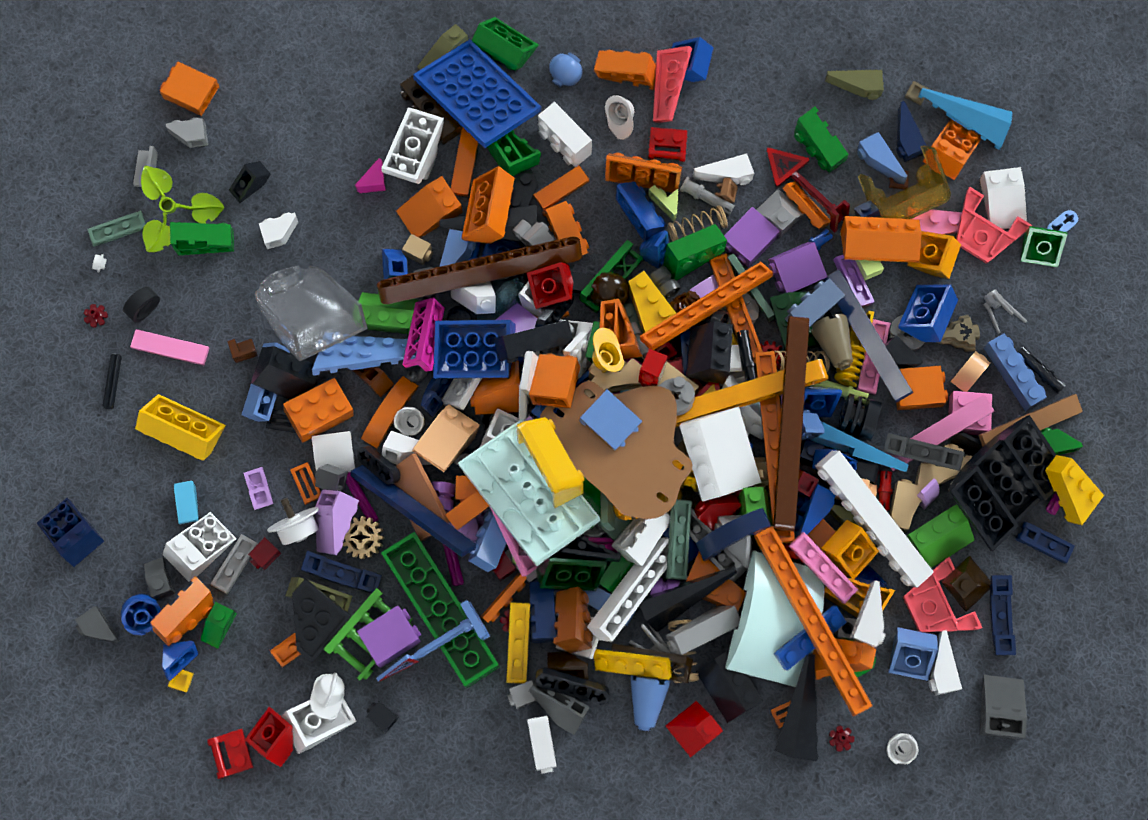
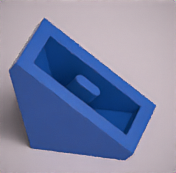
[162,641,198,681]

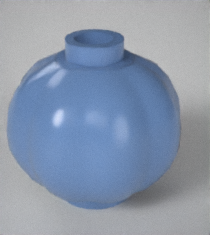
[549,53,582,87]

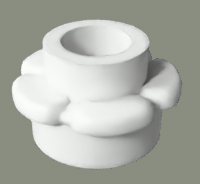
[92,254,107,272]

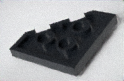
[509,169,538,209]
[292,578,351,662]

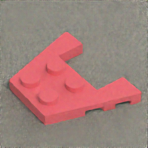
[956,187,1032,264]
[903,557,982,633]

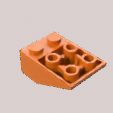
[923,119,981,180]

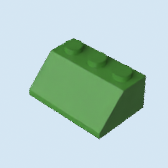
[354,292,418,334]
[906,504,975,568]

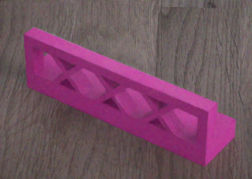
[402,297,445,372]

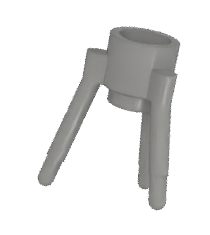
[984,289,1027,334]
[629,615,671,653]

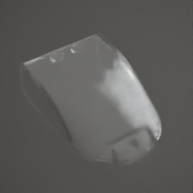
[255,266,368,361]

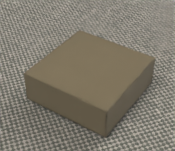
[905,81,930,105]

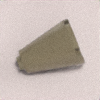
[811,314,853,370]

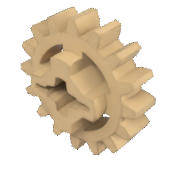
[343,516,385,559]

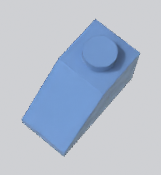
[801,410,824,440]

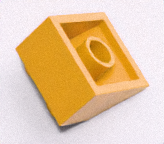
[907,231,961,279]
[821,520,879,579]

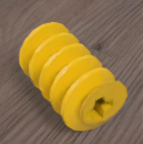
[834,344,866,387]

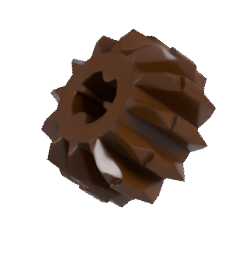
[669,291,700,313]

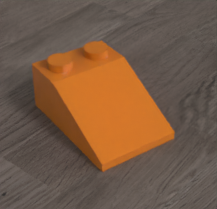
[396,176,463,238]

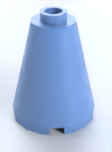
[630,675,670,731]

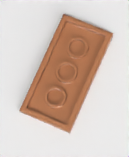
[394,453,450,541]

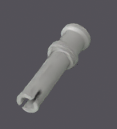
[680,177,735,216]

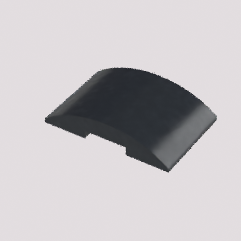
[949,415,1056,551]

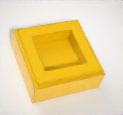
[168,670,194,693]

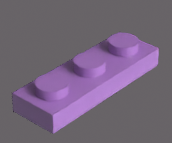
[833,255,875,308]

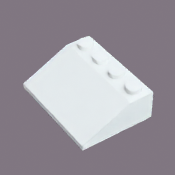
[680,406,761,502]

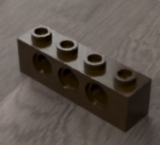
[400,75,461,145]

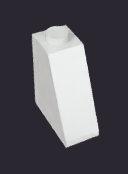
[451,281,496,314]
[527,716,557,774]

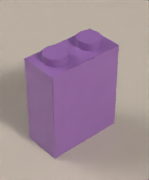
[724,207,780,268]
[768,242,827,294]
[357,606,421,668]

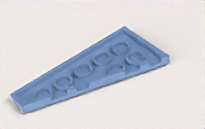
[312,334,419,375]

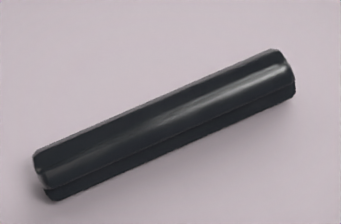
[102,354,122,409]

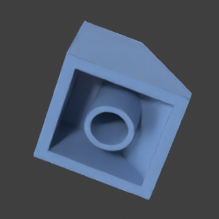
[888,627,938,681]

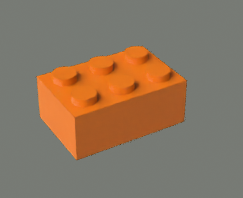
[283,378,353,443]

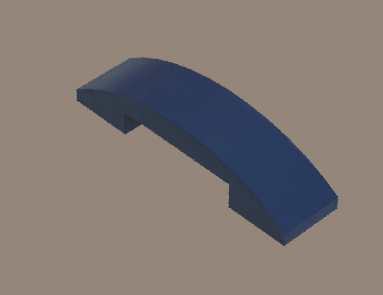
[421,378,454,417]
[696,508,771,561]
[301,551,382,593]
[990,575,1016,655]

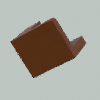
[227,339,258,363]

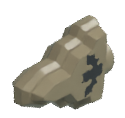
[936,315,980,352]

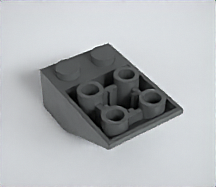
[979,675,1027,740]

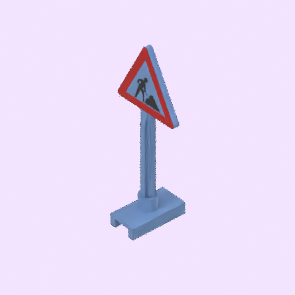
[376,600,490,682]

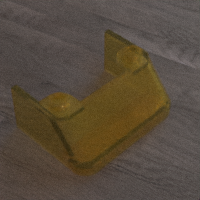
[858,145,951,219]

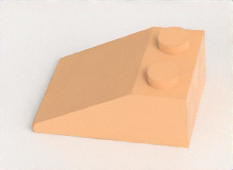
[412,404,480,472]

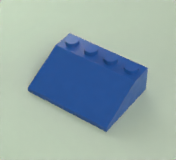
[433,320,516,378]

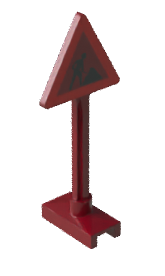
[767,148,850,233]

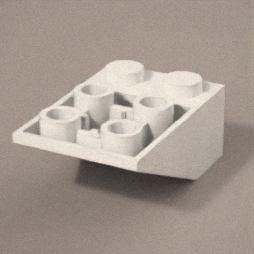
[163,512,236,582]

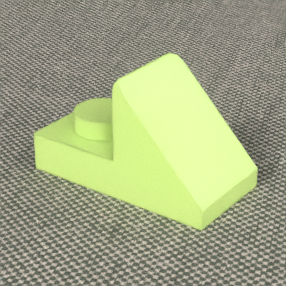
[648,185,678,221]

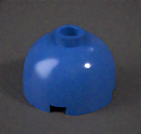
[120,594,161,635]

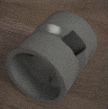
[649,266,681,300]

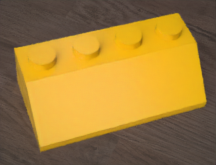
[135,394,226,461]

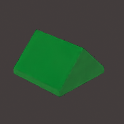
[1021,226,1068,267]

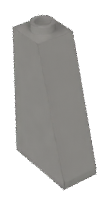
[666,605,740,655]

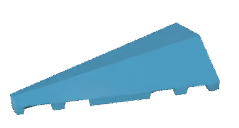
[919,88,1012,150]
[811,421,909,472]

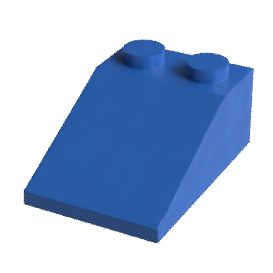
[794,484,836,539]

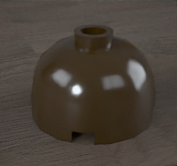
[591,272,630,308]

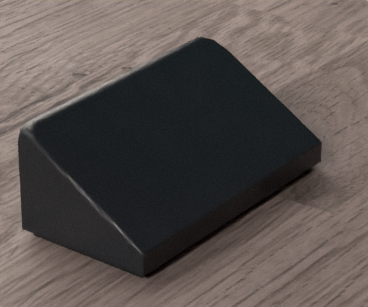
[950,431,983,456]

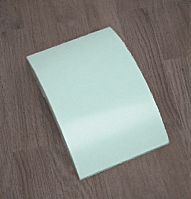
[725,551,824,687]

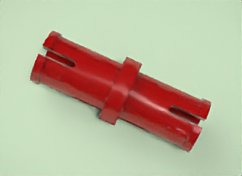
[877,471,893,511]

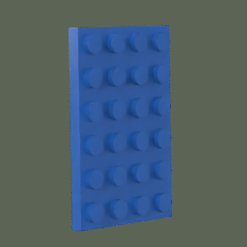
[413,39,541,148]

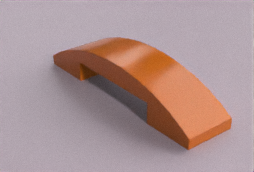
[361,376,419,449]

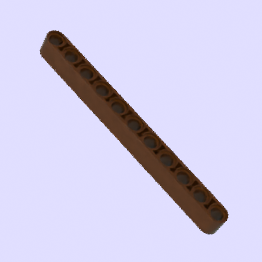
[377,237,582,304]
[773,316,809,532]

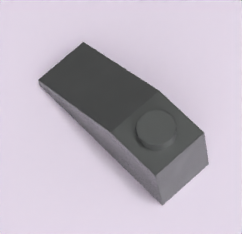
[529,680,590,735]

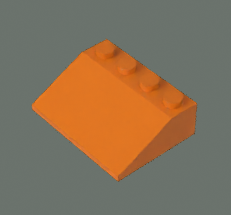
[605,153,682,193]

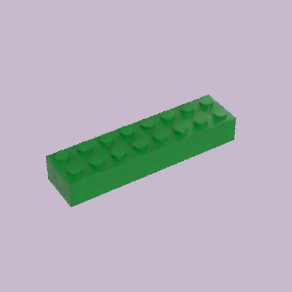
[381,532,500,689]

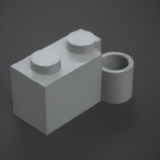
[512,220,557,247]

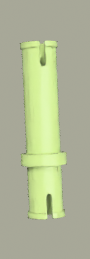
[810,380,869,405]

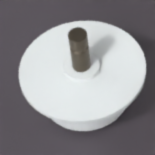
[267,498,319,545]

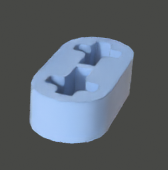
[1046,210,1078,232]

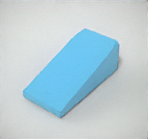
[174,481,199,524]

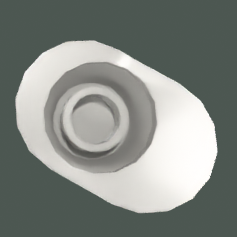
[605,95,634,139]
[310,673,345,719]

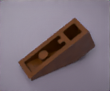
[352,367,394,397]

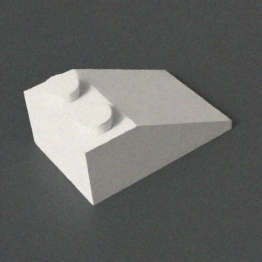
[980,167,1027,229]
[849,580,885,648]
[282,698,356,754]

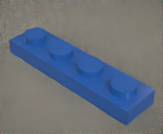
[774,606,847,671]

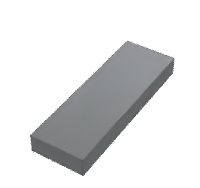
[210,534,258,595]

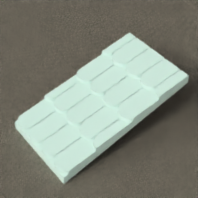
[458,419,600,567]

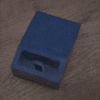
[37,498,104,567]

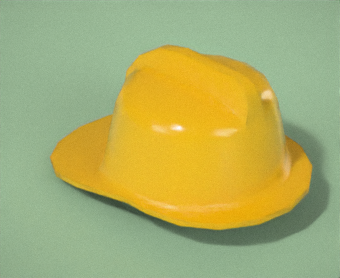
[592,328,624,373]

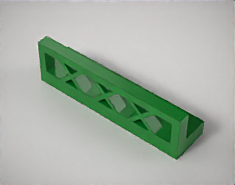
[579,240,643,313]

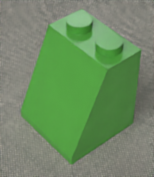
[736,487,772,538]

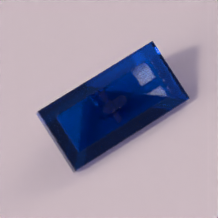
[847,565,887,589]

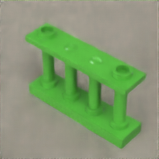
[324,588,413,680]

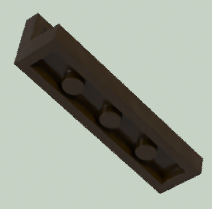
[611,644,693,683]

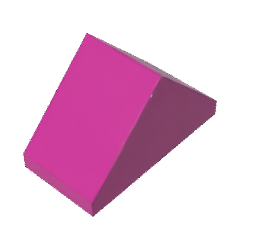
[355,158,386,193]

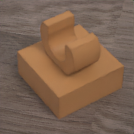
[715,178,738,203]

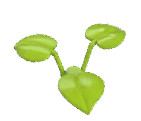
[141,166,224,252]

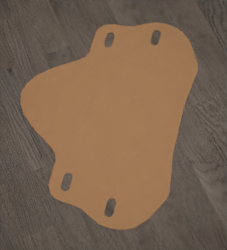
[540,381,693,519]

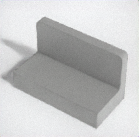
[133,146,158,187]

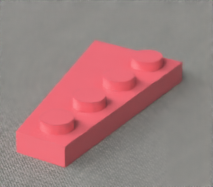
[653,46,692,123]

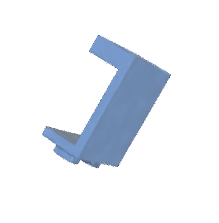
[579,389,642,450]

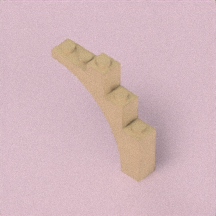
[584,358,699,400]
[889,444,973,533]

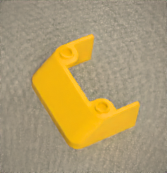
[516,417,585,508]

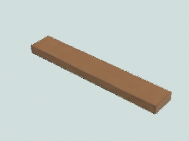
[979,394,1083,446]

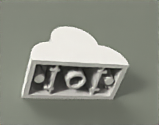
[381,107,443,184]

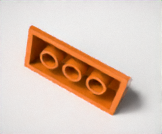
[461,166,514,244]
[840,216,922,263]

